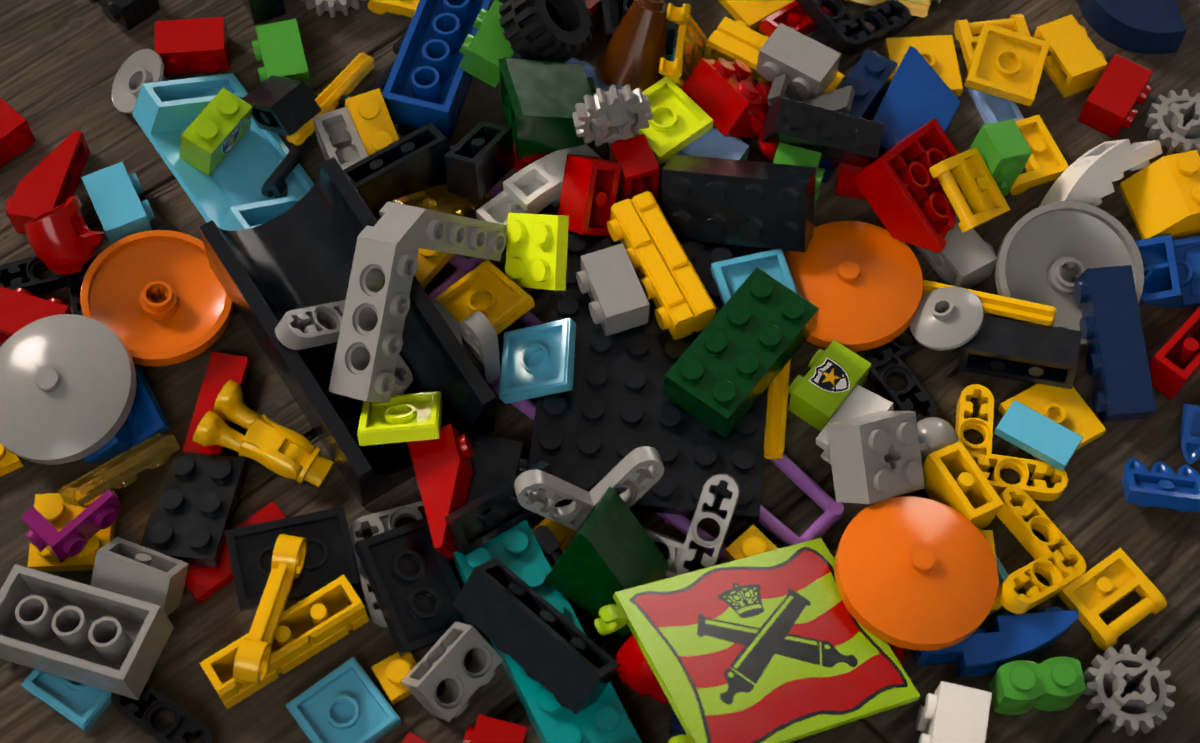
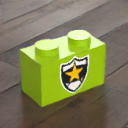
[179,88,253,176]
[788,340,871,431]

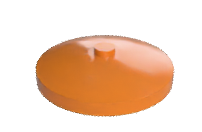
[784,221,923,352]
[80,230,234,366]
[834,496,998,651]

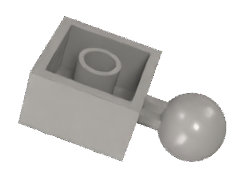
[826,411,958,504]

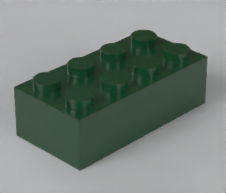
[664,267,819,438]

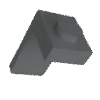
[767,74,855,114]

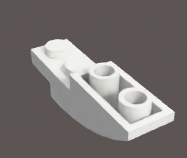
[1039,139,1163,207]
[476,144,601,237]

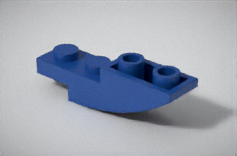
[912,607,1079,679]

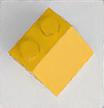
[1118,150,1200,240]

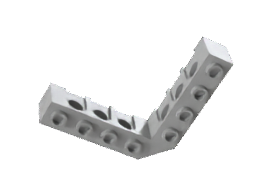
[328,201,507,402]

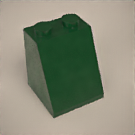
[498,58,596,159]
[544,486,670,637]

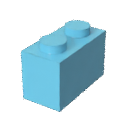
[81,162,155,245]

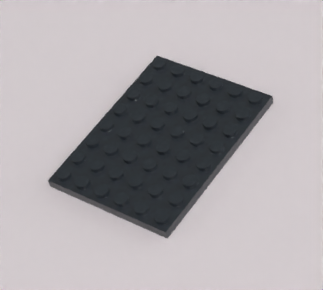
[528,230,773,523]

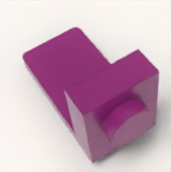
[20,490,123,563]

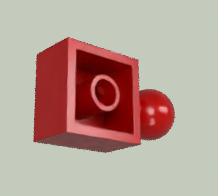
[681,58,778,162]

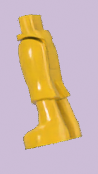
[193,380,335,488]

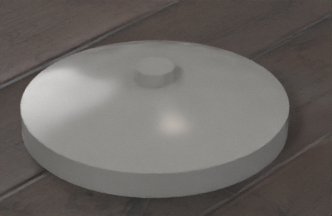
[995,201,1144,347]
[0,314,137,465]

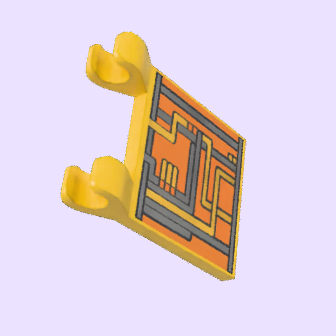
[659,3,706,88]

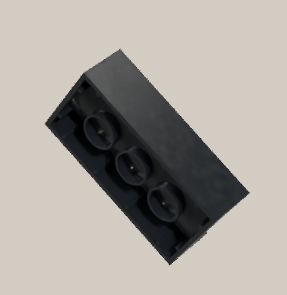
[199,157,496,507]

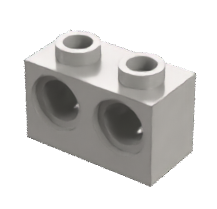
[313,107,368,170]
[401,621,503,722]

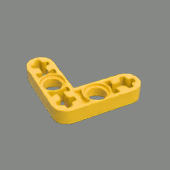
[955,384,1068,501]
[997,486,1087,614]

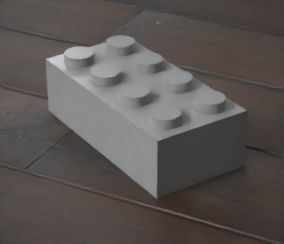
[0,564,174,700]

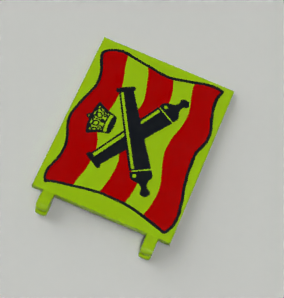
[594,538,920,743]

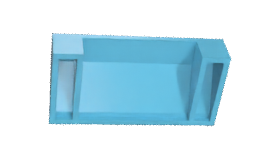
[132,73,314,231]

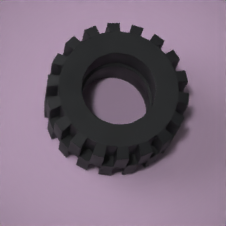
[499,0,593,63]

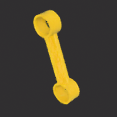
[233,534,307,685]

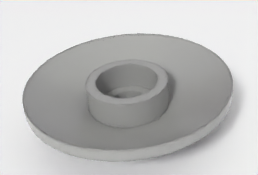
[112,49,164,114]
[909,286,984,351]

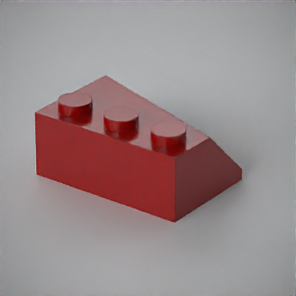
[851,118,966,253]

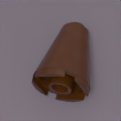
[595,0,668,92]

